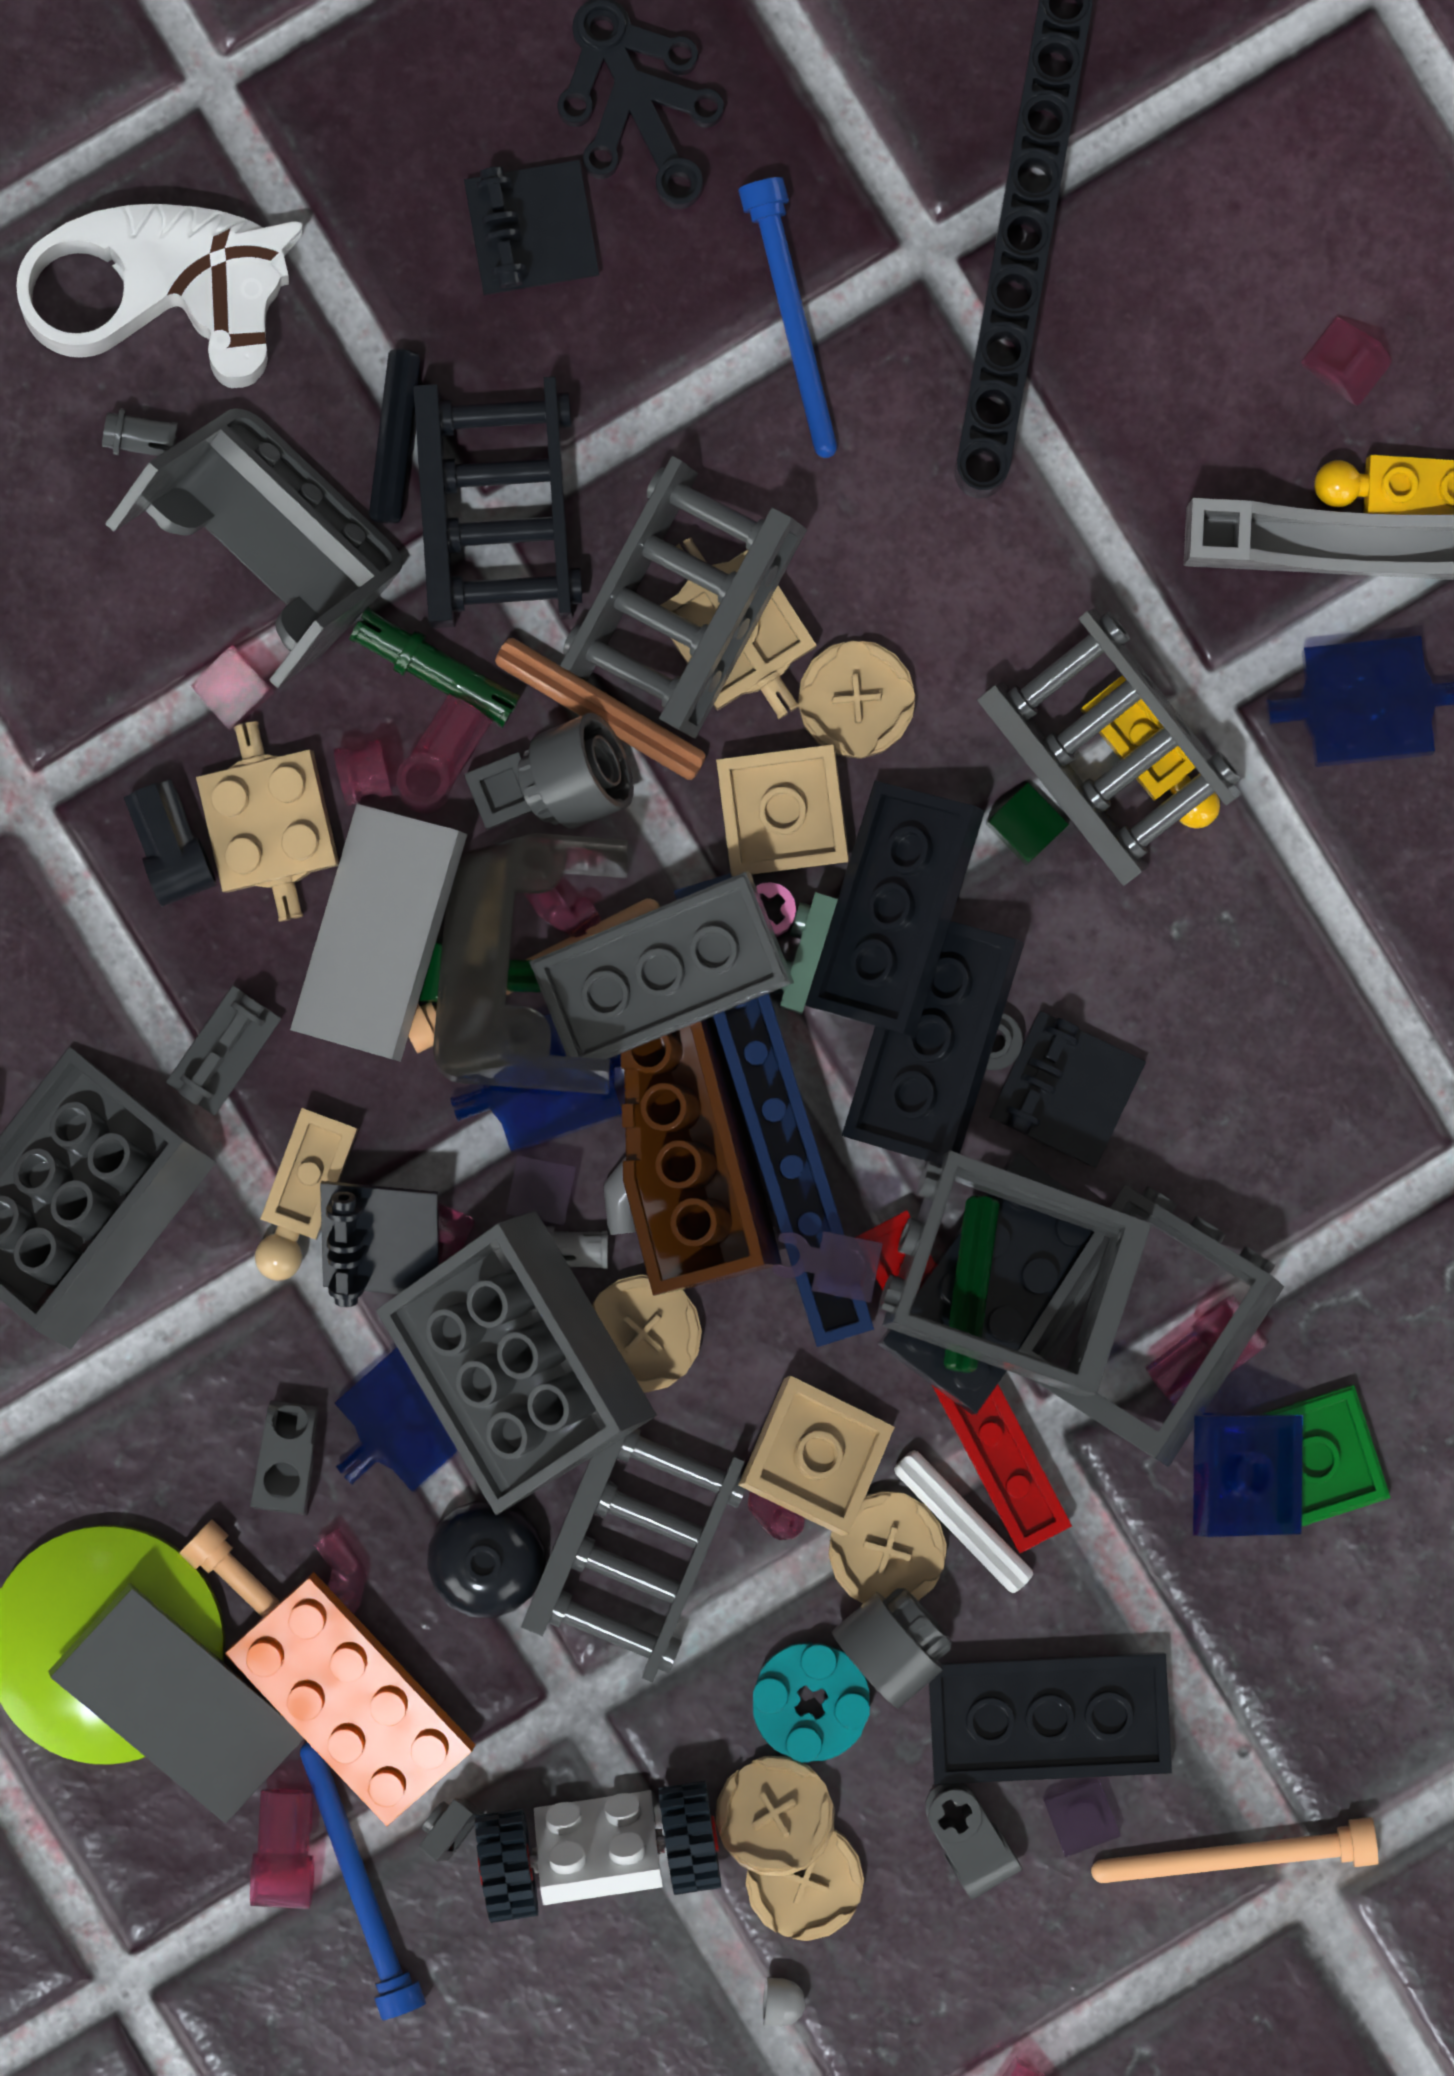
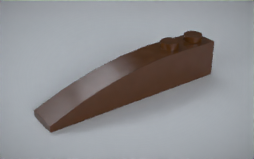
[621,1017,782,1296]

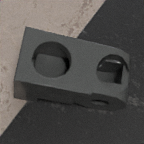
[250,1400,318,1516]

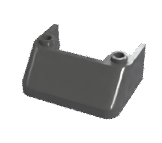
[106,409,402,688]

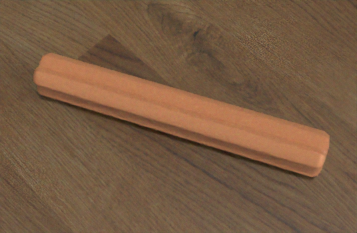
[495,638,706,780]

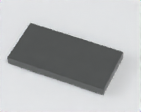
[530,872,794,1072]
[48,1583,304,1824]

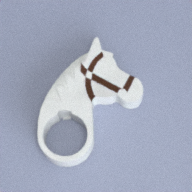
[16,204,303,388]

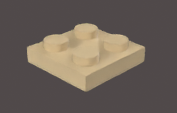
[716,744,849,877]
[738,1376,895,1536]

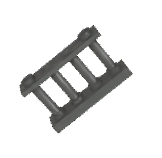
[560,456,807,739]
[977,608,1241,886]
[521,1429,746,1683]

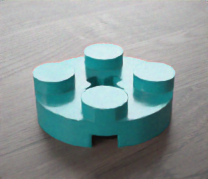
[753,1642,870,1762]

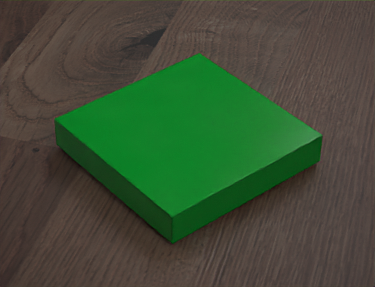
[1240,1384,1391,1534]

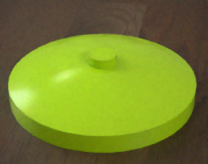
[0,1525,226,1765]

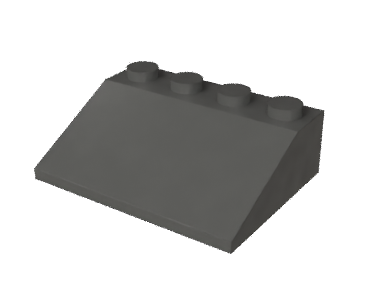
[0,1047,216,1350]
[376,1210,657,1515]

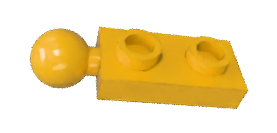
[1314,455,1454,515]
[1080,675,1220,828]

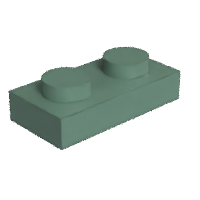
[773,892,838,1015]

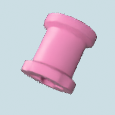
[756,882,796,937]

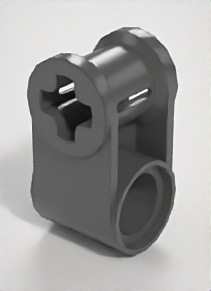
[925,1783,1023,1900]

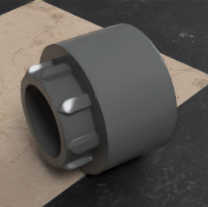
[518,713,634,829]
[832,1588,951,1709]

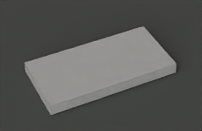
[290,804,467,1062]

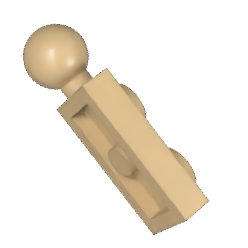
[255,1108,359,1281]

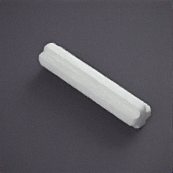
[894,1450,1033,1593]

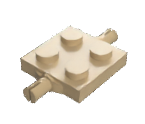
[660,537,817,719]
[196,721,339,922]

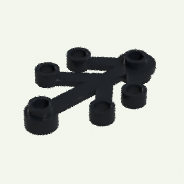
[557,0,724,209]

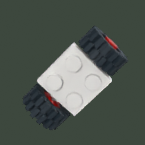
[475,1781,722,1923]

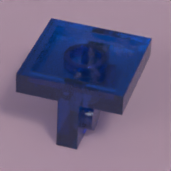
[1193,1412,1303,1537]

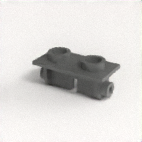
[166,986,282,1116]

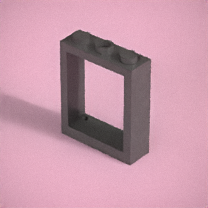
[879,1151,1152,1397]
[1019,1185,1284,1468]

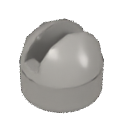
[763,1977,806,2027]

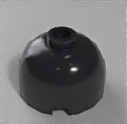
[427,1499,545,1619]

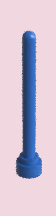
[738,177,837,458]
[300,1742,427,2021]

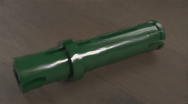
[349,607,521,729]

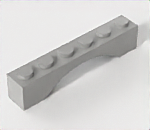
[1183,498,1454,580]

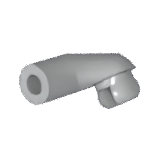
[604,1157,636,1235]

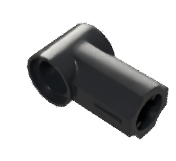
[123,779,217,907]

